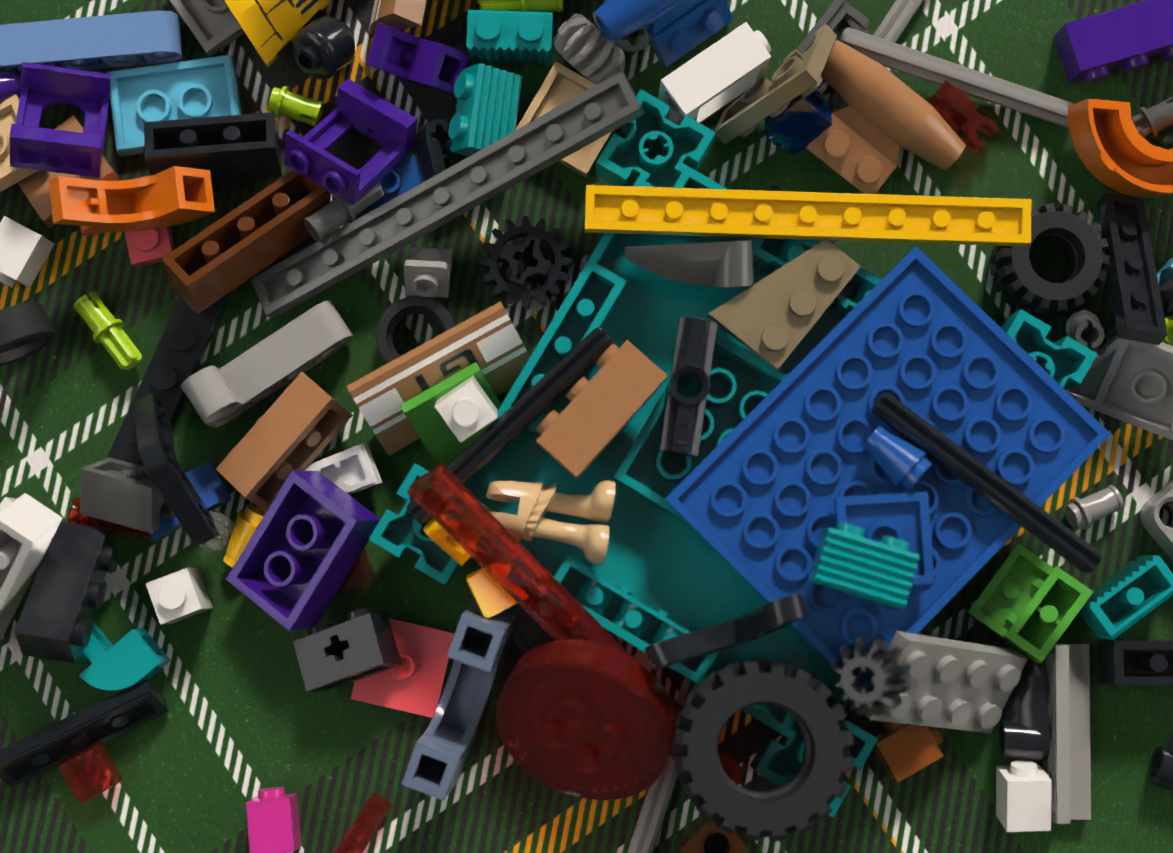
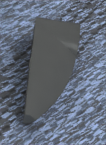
[625,240,754,287]

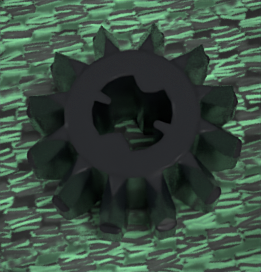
[830,636,911,717]

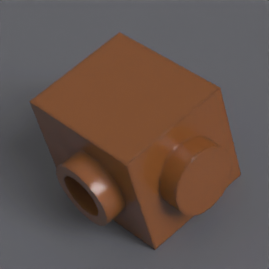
[873,722,944,782]

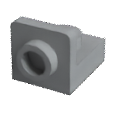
[403,247,453,298]

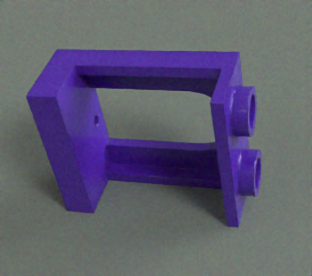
[9,62,111,178]
[284,79,418,205]

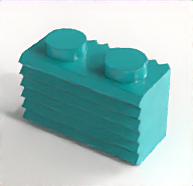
[466,10,554,67]
[448,63,522,157]
[808,522,920,609]
[1079,555,1173,640]

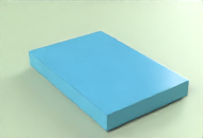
[107,54,242,157]

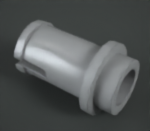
[1064,485,1124,530]

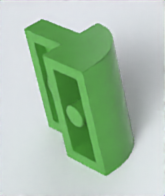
[967,543,1093,664]

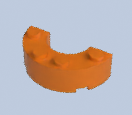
[1068,99,1173,198]

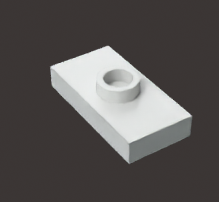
[305,442,382,495]

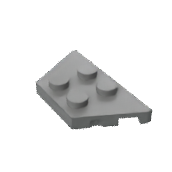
[1066,334,1173,440]

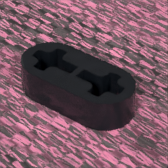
[415,118,463,181]

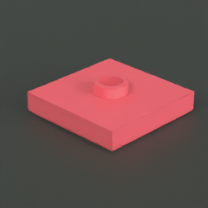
[351,618,455,718]

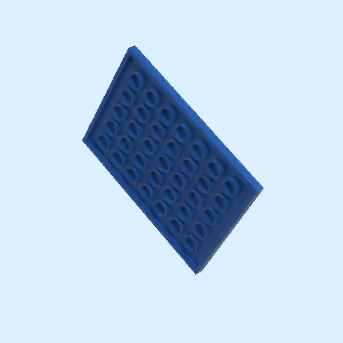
[664,246,1111,682]

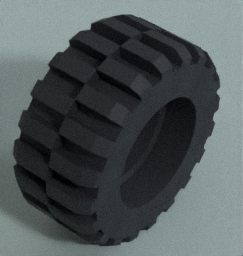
[672,658,854,842]

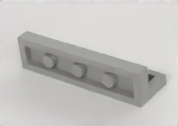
[1043,643,1091,824]

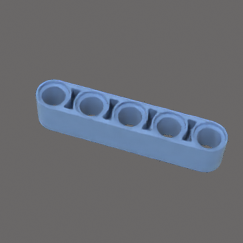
[0,11,182,73]

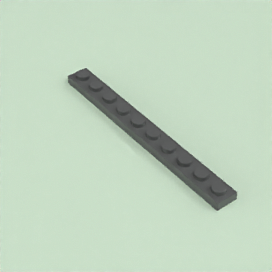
[250,71,644,319]

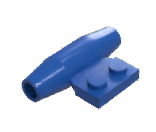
[593,0,733,68]

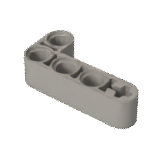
[181,300,353,428]

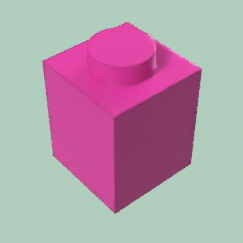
[246,787,302,853]

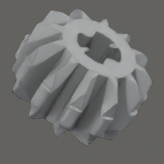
[552,14,625,84]

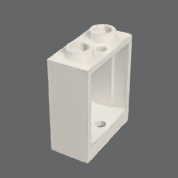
[658,22,771,126]

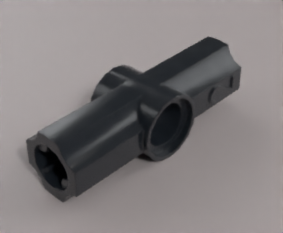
[659,317,718,457]

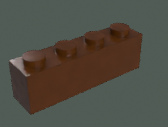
[161,170,331,315]

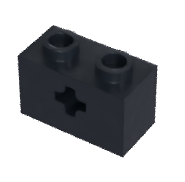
[293,608,402,692]

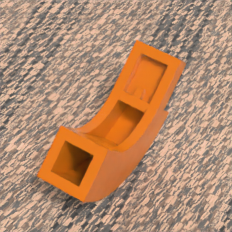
[49,166,215,232]

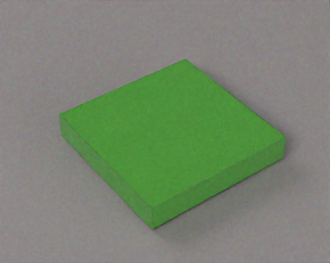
[400,362,501,470]

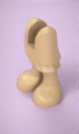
[482,480,615,565]

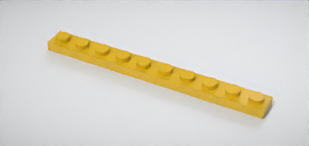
[585,185,1031,247]

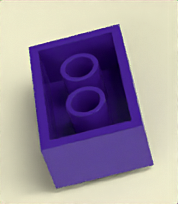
[226,470,380,631]

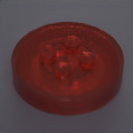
[496,640,677,800]

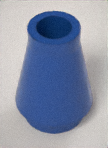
[862,426,933,492]

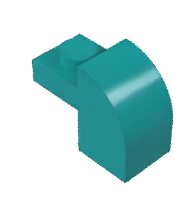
[78,619,171,691]

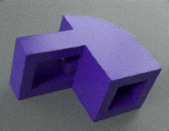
[366,23,470,95]

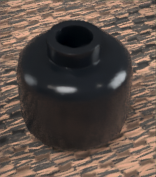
[292,16,355,79]

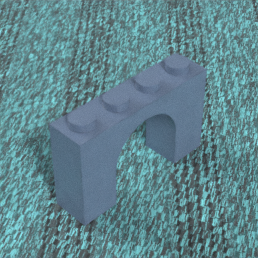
[401,601,519,801]

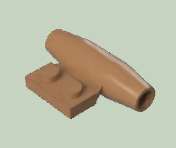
[803,39,966,194]

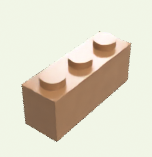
[536,340,668,480]
[216,372,353,512]

